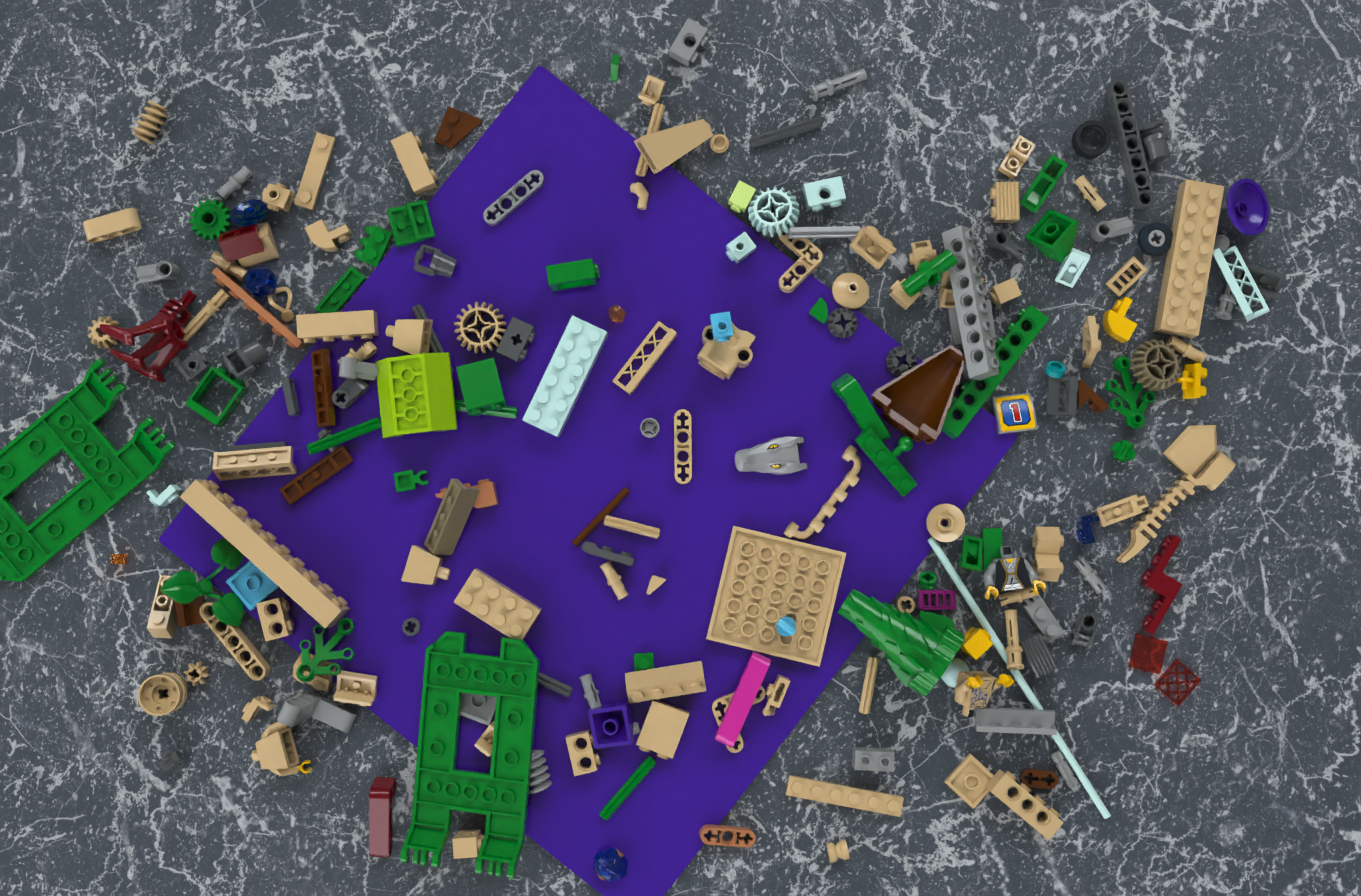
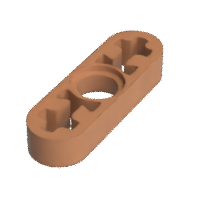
[699,824,756,848]

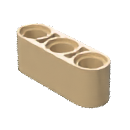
[83,208,142,243]

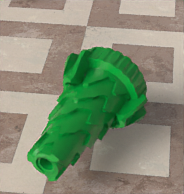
[837,589,965,697]

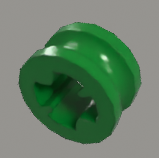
[918,571,937,590]

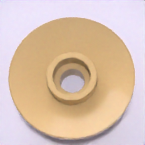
[832,273,869,309]
[926,504,965,542]

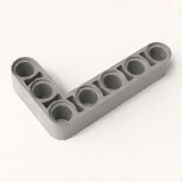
[277,691,357,732]

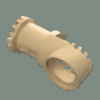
[338,341,378,364]

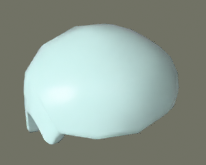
[941,658,969,688]

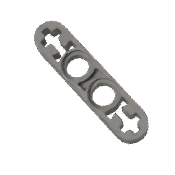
[483,170,545,226]

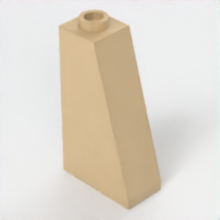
[634,119,714,174]

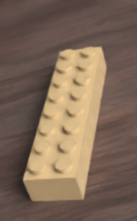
[1153,179,1224,339]

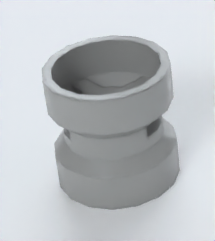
[640,418,660,438]

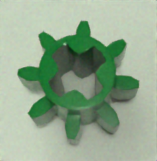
[1110,440,1137,463]

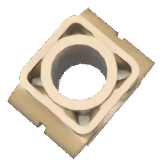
[697,321,756,380]

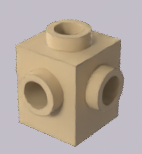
[262,182,295,212]
[909,240,937,271]

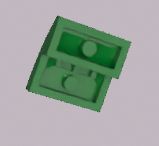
[386,200,435,248]

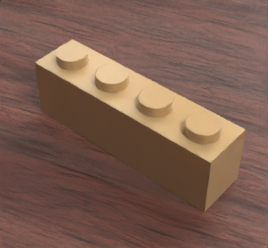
[296,310,379,343]
[625,661,706,704]

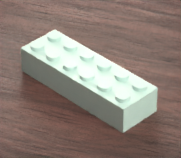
[522,315,608,438]

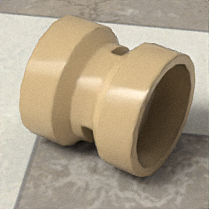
[826,839,850,863]

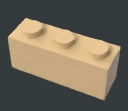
[390,131,438,196]

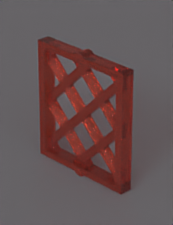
[1154,659,1201,706]

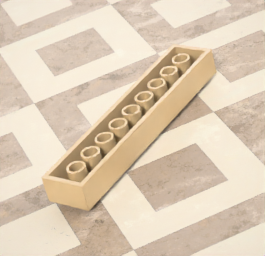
[180,479,350,629]

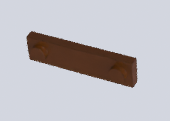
[311,349,336,428]
[279,445,355,505]

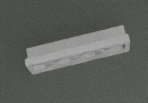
[975,707,1057,735]

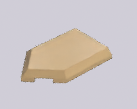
[1163,425,1217,477]

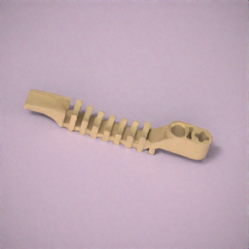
[1116,451,1236,563]

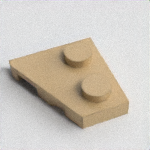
[1082,316,1101,368]

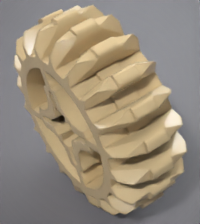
[454,302,506,354]

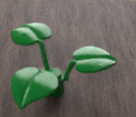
[160,538,244,626]

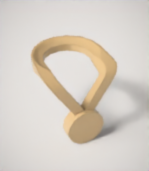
[268,287,294,322]

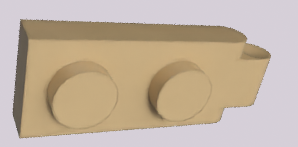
[1094,494,1149,527]

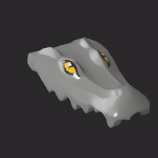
[735,436,808,475]

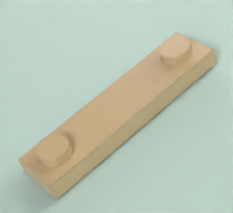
[294,132,336,211]

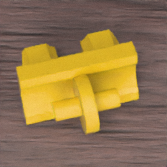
[1176,363,1207,399]

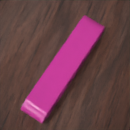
[714,651,771,748]

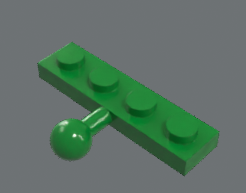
[854,427,917,497]

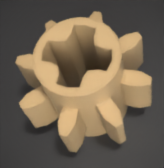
[184,661,210,686]

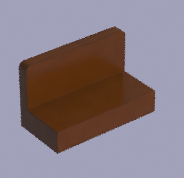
[174,596,206,627]

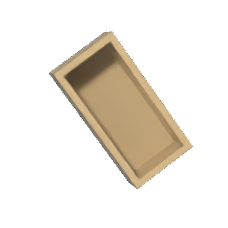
[454,568,543,640]

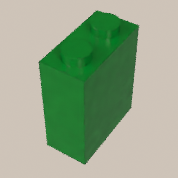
[456,358,506,416]

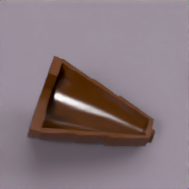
[872,345,966,444]

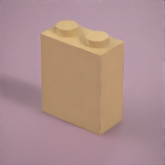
[636,699,689,760]

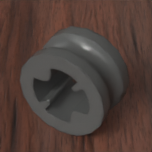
[402,618,421,636]

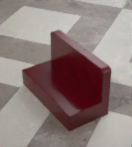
[218,223,264,262]

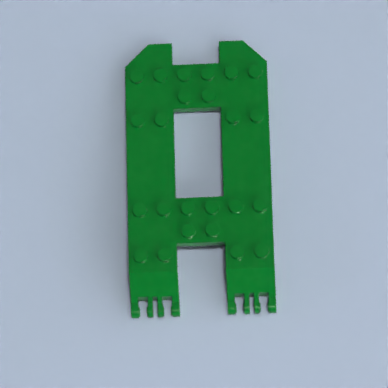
[0,358,176,582]
[400,631,540,879]

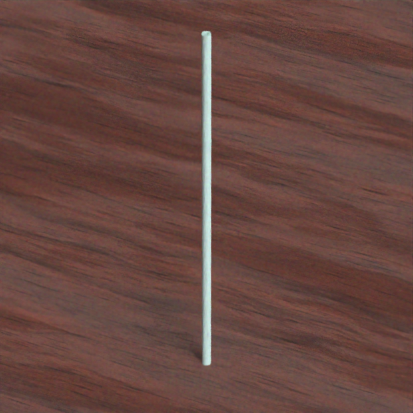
[927,537,1111,819]

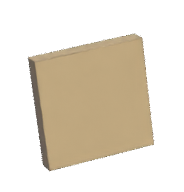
[944,753,994,809]

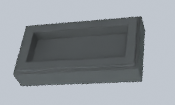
[281,376,301,417]

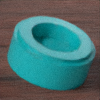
[1045,361,1066,378]

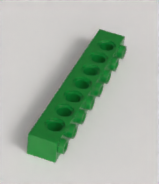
[941,305,1049,439]

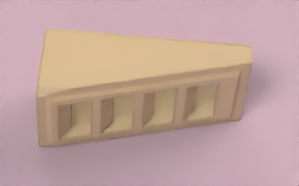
[1105,256,1148,297]

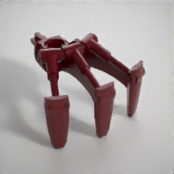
[100,290,197,382]

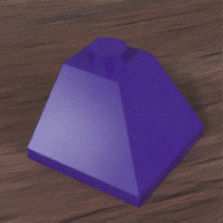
[588,700,634,749]

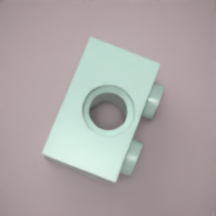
[802,176,846,212]

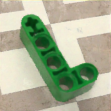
[830,373,890,442]

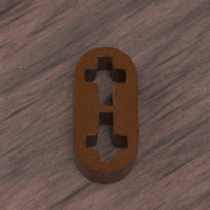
[1019,768,1058,789]

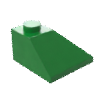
[1025,209,1079,263]

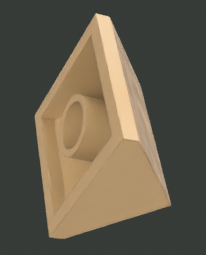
[238,221,280,268]

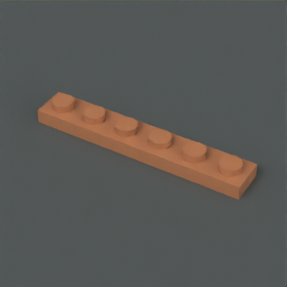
[211,267,307,350]

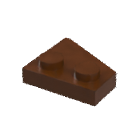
[434,106,483,150]

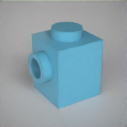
[710,311,733,343]

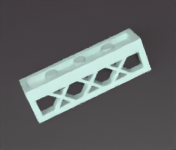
[1213,245,1270,322]

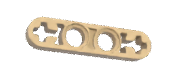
[674,409,692,484]

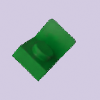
[957,535,983,572]

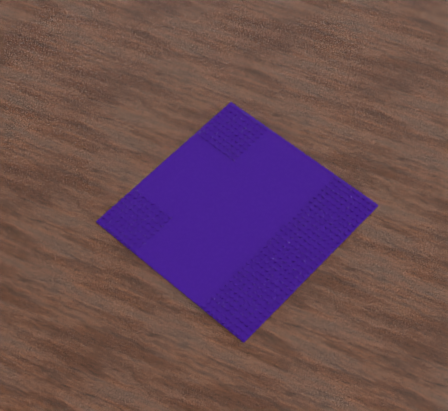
[159,66,1018,896]

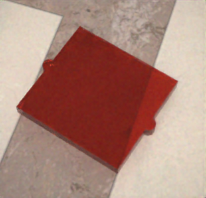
[1128,634,1168,674]

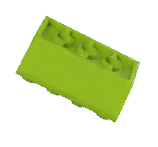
[375,352,458,438]

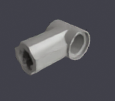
[1090,216,1132,242]
[136,261,180,284]
[339,357,378,380]

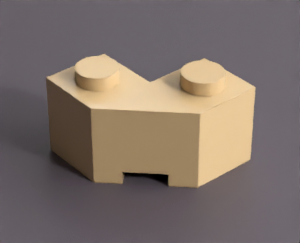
[1032,526,1064,582]

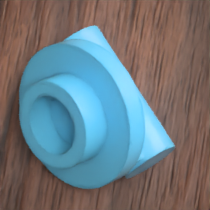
[776,617,796,636]

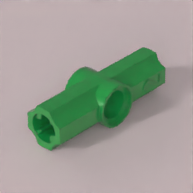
[900,250,958,297]

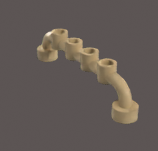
[783,445,861,539]

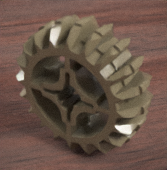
[1130,339,1182,391]

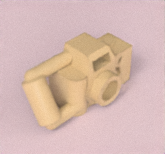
[762,674,790,716]

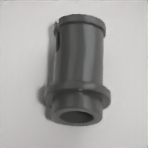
[317,428,340,453]

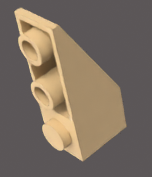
[147,575,177,639]

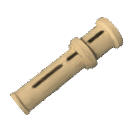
[1004,610,1024,670]

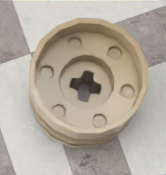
[138,672,188,716]

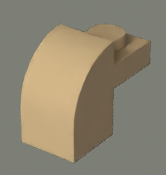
[305,219,353,252]

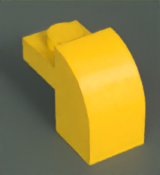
[1103,297,1137,343]

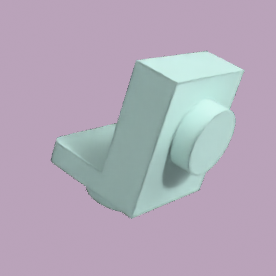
[146,484,182,506]

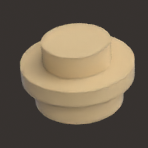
[710,134,729,153]

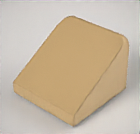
[646,575,667,595]

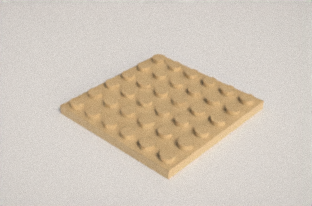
[706,526,846,667]

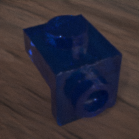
[1076,514,1100,544]

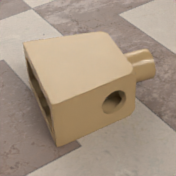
[386,319,433,354]
[401,545,451,585]

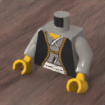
[983,546,1046,600]

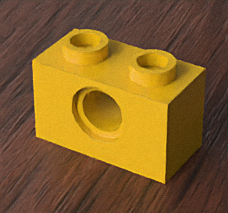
[960,627,993,660]

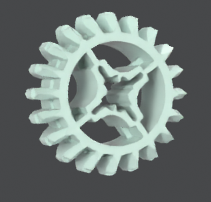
[748,186,800,237]

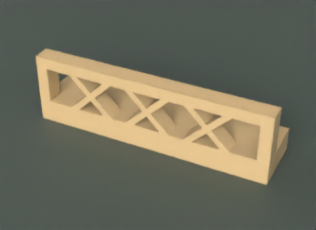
[612,321,677,396]
[212,446,297,481]

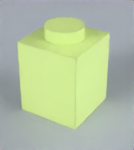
[728,180,756,213]

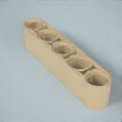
[200,602,271,681]

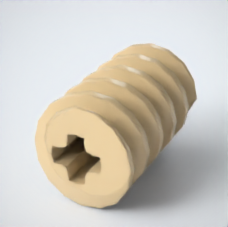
[131,100,169,145]

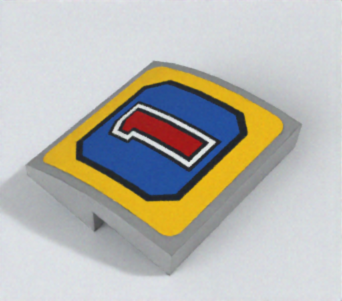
[991,393,1038,434]

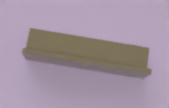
[424,478,479,555]

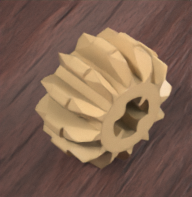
[87,316,120,349]

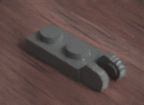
[582,541,635,566]

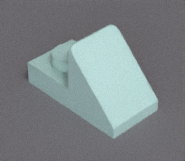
[1055,248,1090,288]

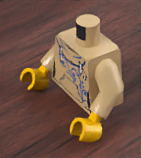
[954,671,1014,717]

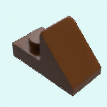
[1076,379,1109,413]

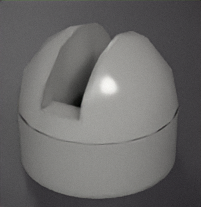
[919,286,936,300]

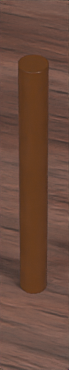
[572,487,630,547]

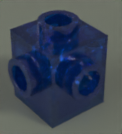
[245,267,278,297]

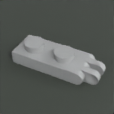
[1023,591,1065,643]

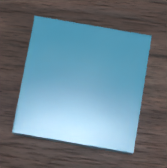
[225,561,279,611]

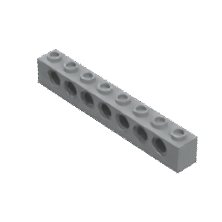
[942,225,999,380]

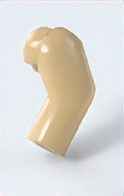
[630,182,649,210]

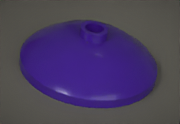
[1226,178,1269,236]

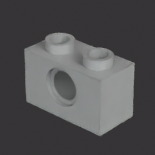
[669,18,709,67]
[852,747,895,772]

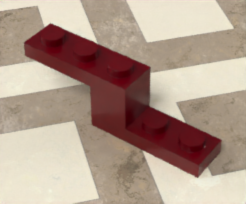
[1140,535,1182,634]

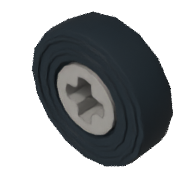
[1137,222,1173,257]

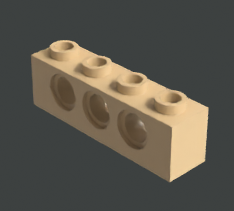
[985,769,1064,840]

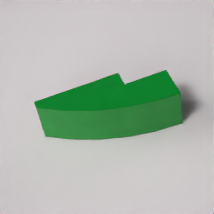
[1020,154,1068,213]

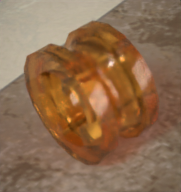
[109,554,128,564]

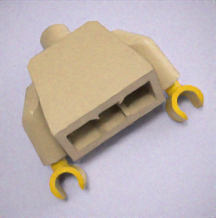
[251,722,312,776]

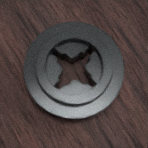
[827,307,858,338]
[886,346,917,376]

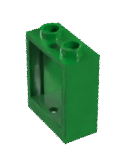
[546,258,600,291]
[185,366,249,427]

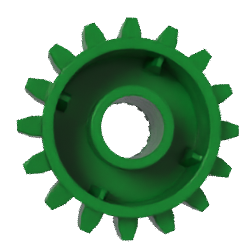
[189,198,233,241]

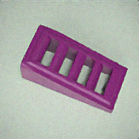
[917,590,956,610]

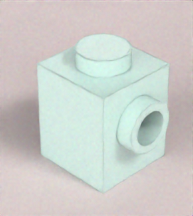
[726,232,757,264]

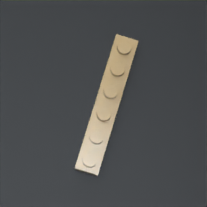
[785,775,904,817]

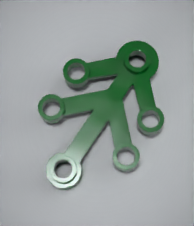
[1105,356,1156,429]
[296,618,355,682]

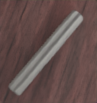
[788,226,861,239]

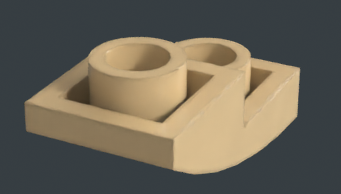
[998,135,1035,180]

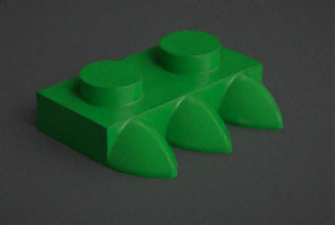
[354,225,393,267]

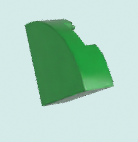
[610,54,620,82]
[809,297,828,325]

